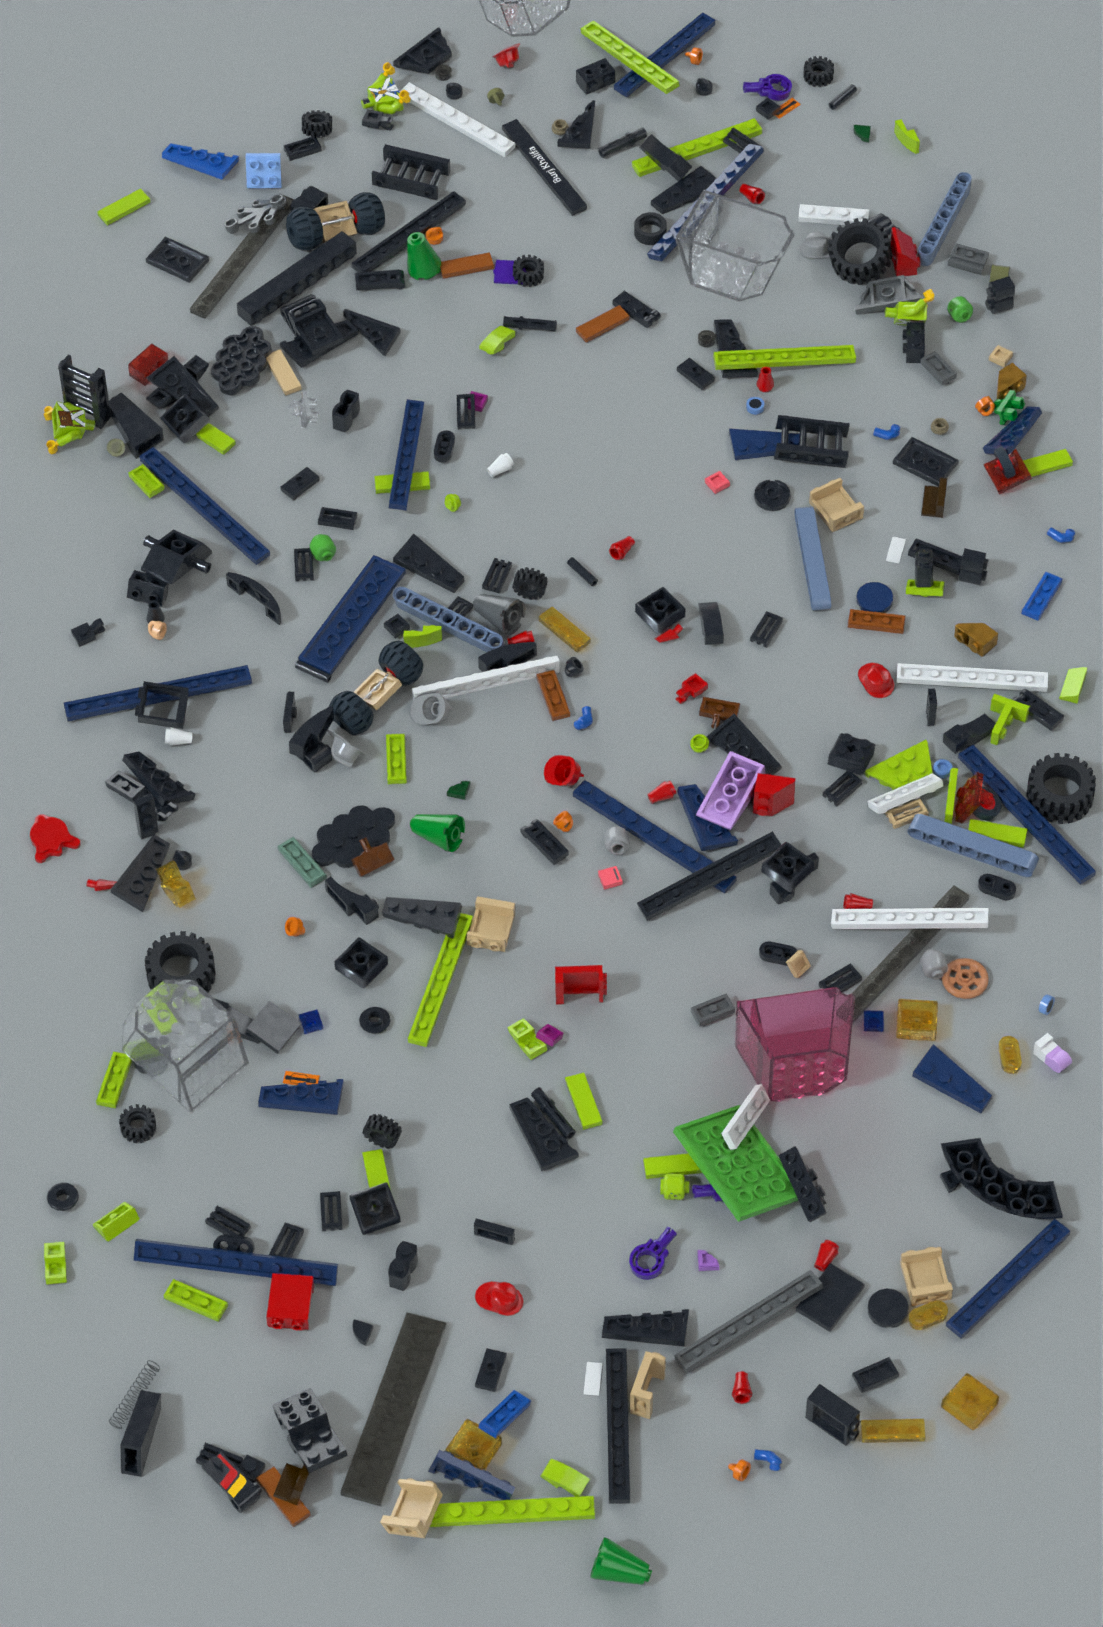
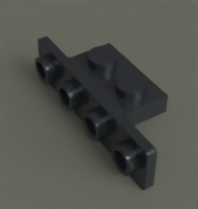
[779,1146,827,1222]

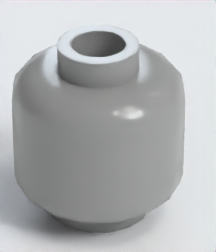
[604,826,630,855]
[920,949,948,980]

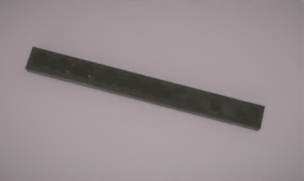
[190,194,294,319]
[834,885,969,1026]

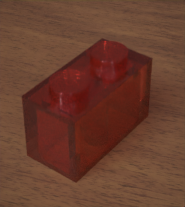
[128,343,168,386]

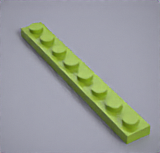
[580,20,680,94]
[632,118,762,177]
[713,345,856,370]
[408,913,473,1047]
[430,1496,595,1527]

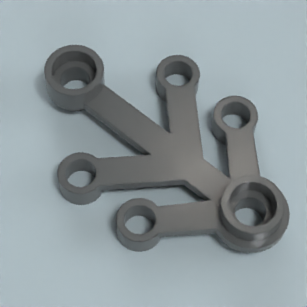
[224,194,287,234]

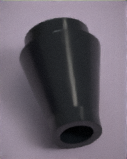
[146,601,165,626]

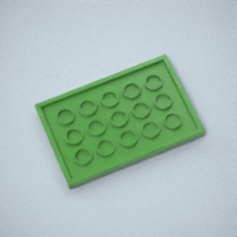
[673,1105,798,1222]

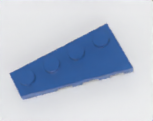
[162,143,239,180]

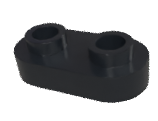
[434,430,455,463]
[978,874,1016,901]
[759,941,797,966]
[213,1234,255,1253]

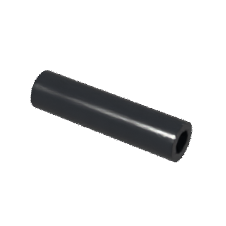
[828,84,857,110]
[567,557,598,586]
[295,660,332,683]

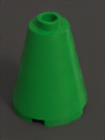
[407,232,441,280]
[410,814,465,852]
[590,1537,652,1585]

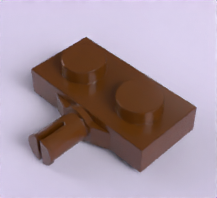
[699,697,740,729]
[351,837,395,877]

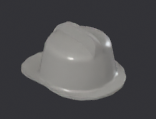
[800,232,832,259]
[410,693,453,725]
[327,729,365,767]

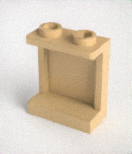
[809,478,864,532]
[467,896,515,952]
[900,1247,953,1306]
[630,1351,666,1419]
[380,1478,443,1538]

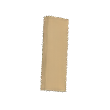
[266,349,302,396]

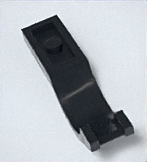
[105,770,179,821]

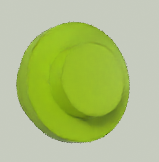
[444,494,461,512]
[690,734,709,753]

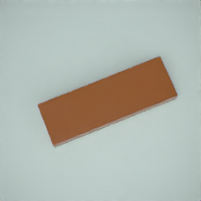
[440,252,494,279]
[576,305,629,343]
[848,609,906,634]
[536,670,570,721]
[257,1466,311,1527]

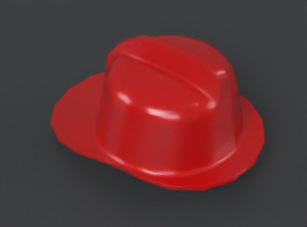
[492,43,520,68]
[858,663,895,698]
[544,755,584,786]
[475,1281,524,1316]

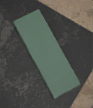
[278,837,327,888]

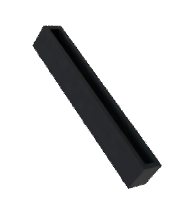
[237,231,357,326]

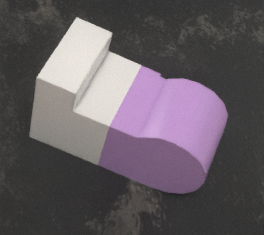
[1033,1033,1072,1073]

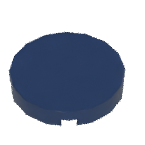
[856,582,893,613]

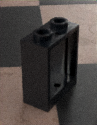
[135,681,189,729]
[805,1384,861,1446]

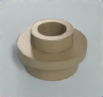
[552,119,569,135]
[931,418,949,435]

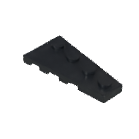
[280,320,358,368]

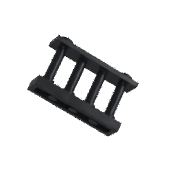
[371,144,451,200]
[58,354,111,429]
[774,415,850,468]

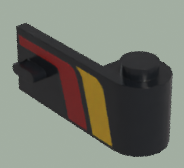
[201,1451,262,1513]

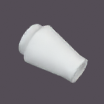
[486,453,514,478]
[165,727,192,746]

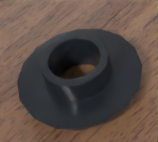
[359,1007,391,1034]
[47,1182,79,1211]

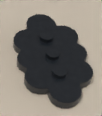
[211,326,272,395]
[312,805,395,868]

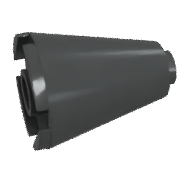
[473,594,526,635]

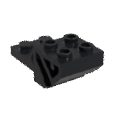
[280,294,344,356]
[272,1388,348,1473]

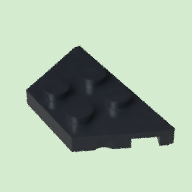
[393,27,452,74]

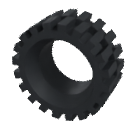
[828,218,892,285]
[1026,753,1096,824]
[145,931,216,1005]

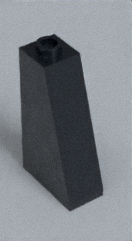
[109,392,164,459]
[120,1390,161,1477]

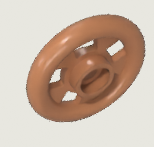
[942,958,989,999]

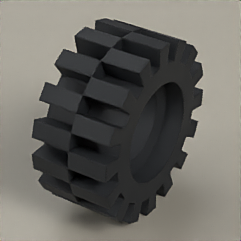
[803,56,834,87]
[302,110,332,138]
[513,254,544,287]
[512,567,548,600]
[119,1104,157,1143]
[362,1114,402,1149]

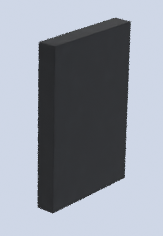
[146,236,209,283]
[893,437,958,487]
[796,1263,865,1332]

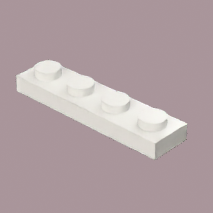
[798,204,869,225]
[867,773,943,814]
[721,1084,770,1150]

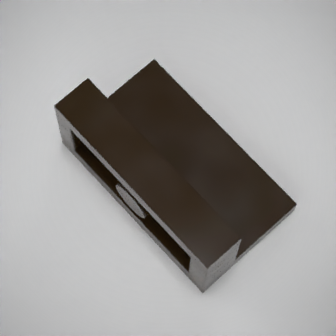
[921,478,947,518]
[273,1463,309,1505]

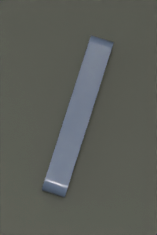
[918,172,972,266]
[794,507,831,611]
[393,586,505,652]
[907,814,1039,877]

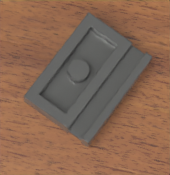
[948,243,989,275]

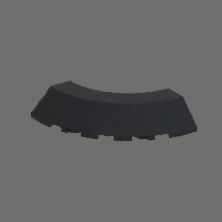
[941,1138,1063,1219]

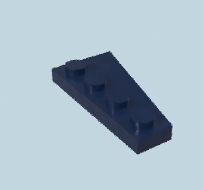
[983,406,1042,455]
[729,428,800,460]
[677,784,738,851]
[912,1044,992,1114]
[258,1079,344,1115]
[428,1449,516,1500]

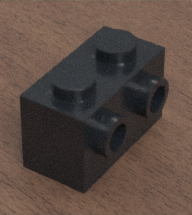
[576,58,615,95]
[902,322,925,364]
[127,570,169,607]

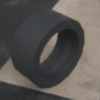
[634,212,667,245]

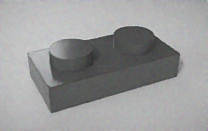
[920,351,957,385]
[691,993,735,1027]

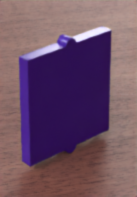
[493,260,527,285]

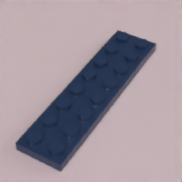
[298,555,406,675]

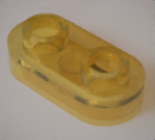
[998,1036,1022,1074]
[908,1300,948,1330]

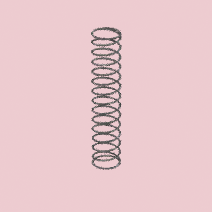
[109,1360,160,1429]

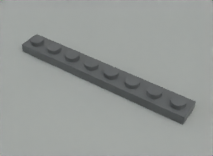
[674,1270,823,1373]

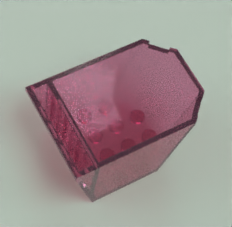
[735,987,855,1102]

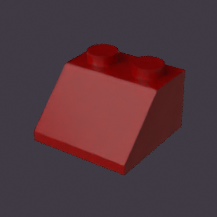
[890,227,920,276]
[753,773,796,816]

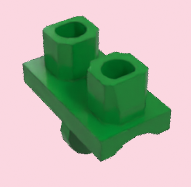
[993,390,1025,425]

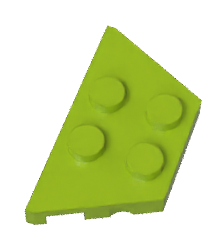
[864,739,932,790]

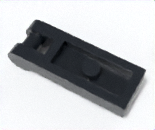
[355,269,405,291]
[612,290,661,328]
[1012,689,1064,731]
[520,819,569,865]

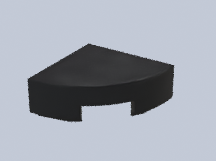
[940,1170,960,1193]
[352,1319,373,1346]

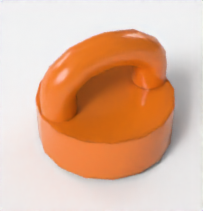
[685,47,703,65]
[426,227,443,245]
[975,396,995,416]
[553,811,573,832]
[285,917,305,937]
[728,1459,751,1482]

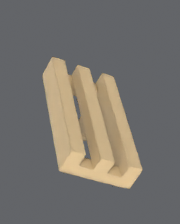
[885,798,929,829]

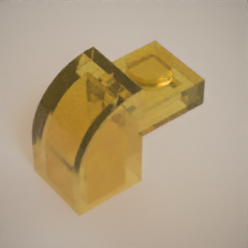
[156,860,196,908]

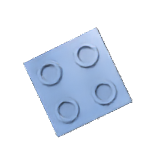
[245,153,282,188]

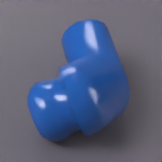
[873,424,900,440]
[1047,527,1075,543]
[574,706,593,730]
[754,1449,782,1471]

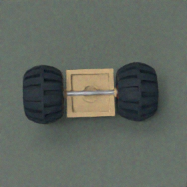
[286,192,385,250]
[329,640,424,736]

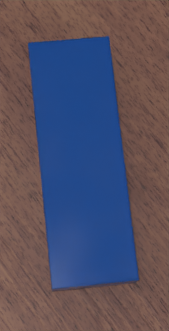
[1021,572,1062,621]
[478,1390,531,1438]

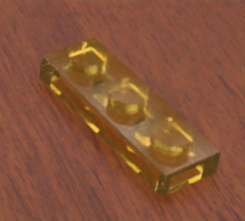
[539,607,591,653]
[861,1419,926,1443]

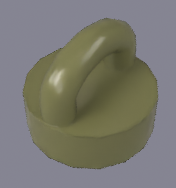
[487,88,505,106]
[107,438,126,457]

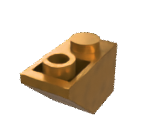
[997,362,1027,400]
[954,623,998,657]

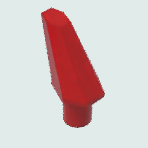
[654,624,683,643]
[86,879,117,891]

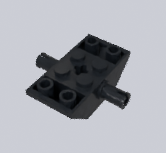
[141,529,212,585]

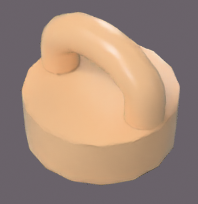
[148,621,167,640]

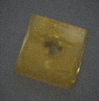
[896,999,938,1041]
[941,1373,999,1430]
[445,1419,502,1470]

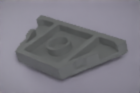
[855,275,923,315]

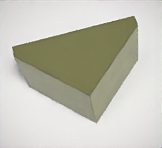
[989,264,1010,282]

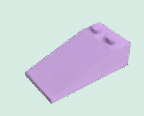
[696,751,766,830]

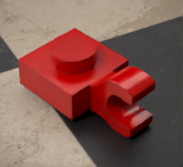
[675,673,708,704]

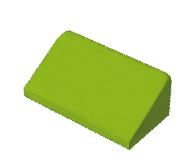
[1059,667,1088,704]
[93,1202,140,1242]

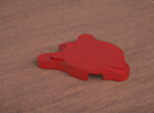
[30,814,81,863]

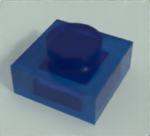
[298,1009,323,1035]
[863,1010,884,1032]

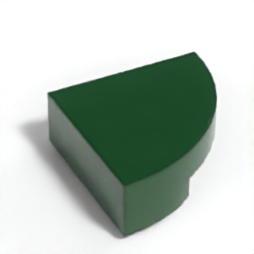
[853,125,871,143]
[447,781,470,800]

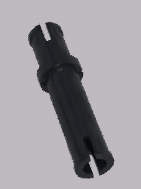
[598,127,647,158]
[503,316,557,332]
[531,1087,576,1139]

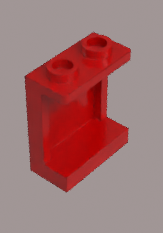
[555,965,607,1005]
[266,1273,314,1331]

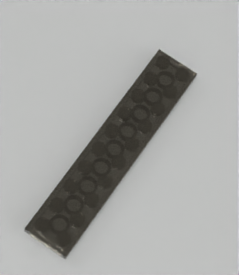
[340,1312,446,1507]

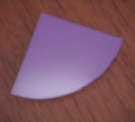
[697,1250,719,1271]

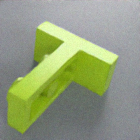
[990,694,1029,745]

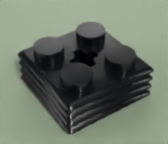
[160,394,210,443]
[635,587,686,634]
[827,733,876,775]
[761,841,815,892]
[334,937,388,989]
[349,1182,401,1235]

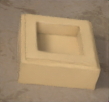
[989,345,1013,367]
[786,950,811,978]

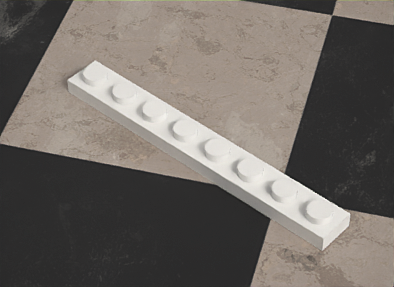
[399,82,515,157]
[412,656,559,701]
[897,663,1048,692]
[831,908,989,929]

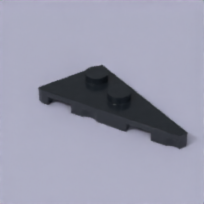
[557,100,595,149]
[343,309,401,356]

